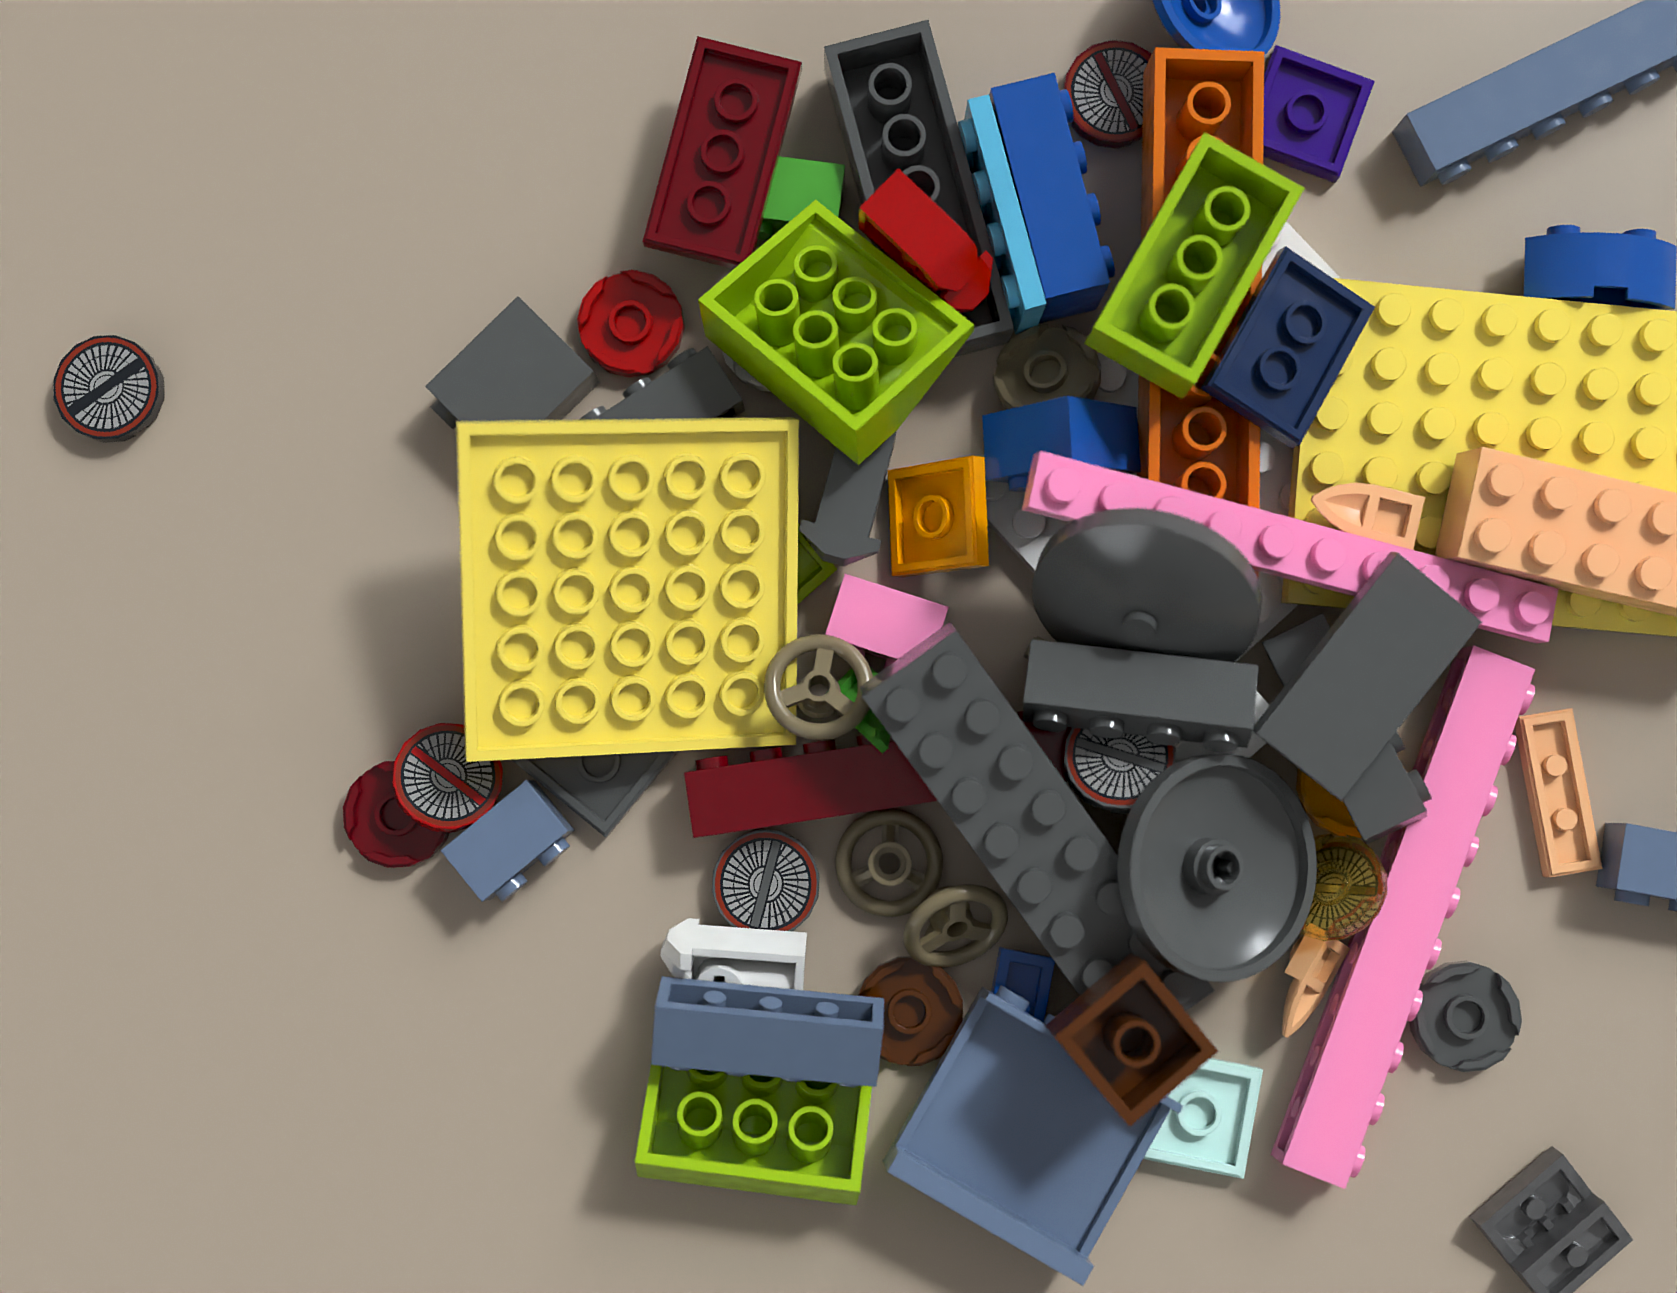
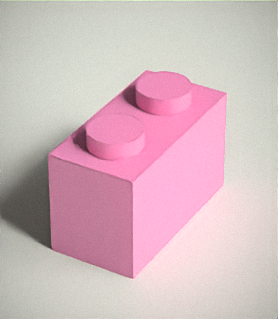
[825,574,949,669]

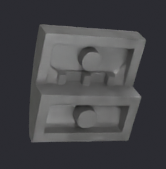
[1470,1146,1633,1293]

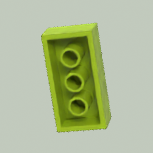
[1084,132,1305,399]

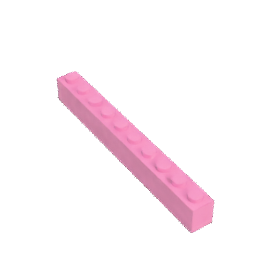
[1270,645,1535,1189]

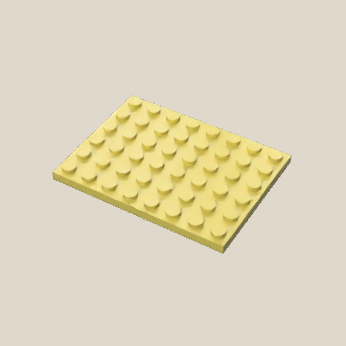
[1281,278,1677,637]

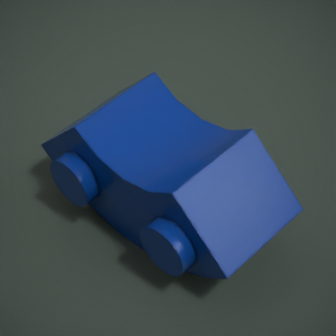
[1524,225,1677,310]

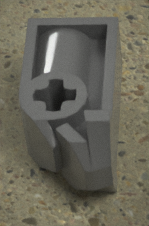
[799,432,896,567]

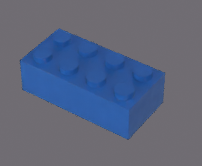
[989,73,1115,324]

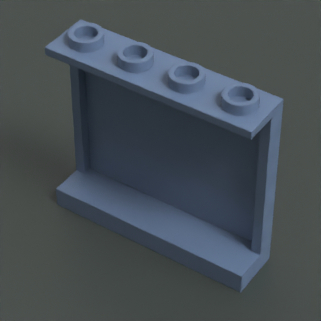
[883,985,1184,1286]

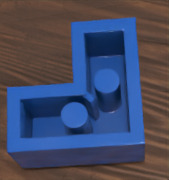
[982,396,1141,492]

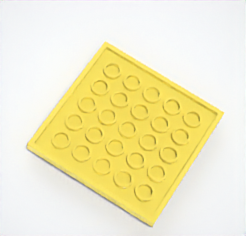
[456,417,799,762]

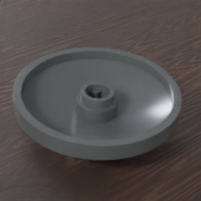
[1032,508,1262,662]
[1118,754,1317,982]

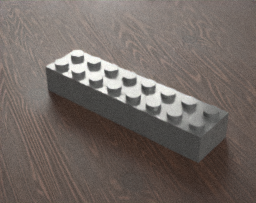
[860,622,1215,1011]

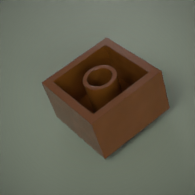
[1045,953,1219,1127]

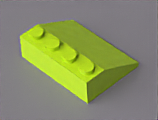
[698,199,974,465]
[635,1065,872,1206]

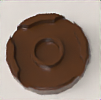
[858,956,963,1066]

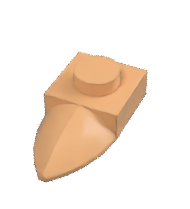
[1311,483,1425,550]
[1282,924,1350,1038]

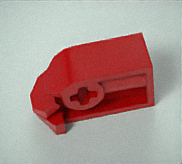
[858,168,993,313]

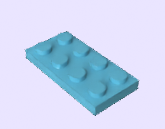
[958,94,1046,335]

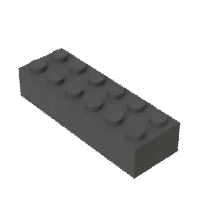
[824,20,1014,358]

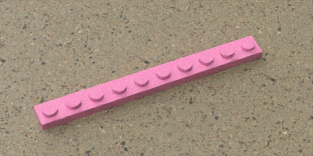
[1022,451,1558,644]

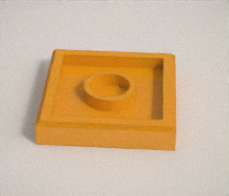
[888,455,989,577]

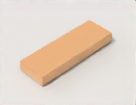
[1515,708,1603,877]

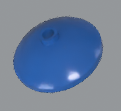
[1152,0,1280,55]

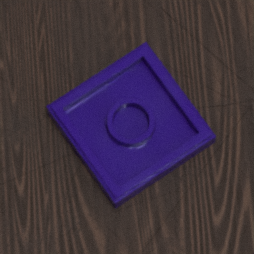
[1263,45,1375,183]

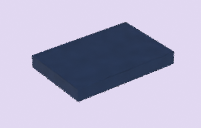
[1200,246,1375,448]

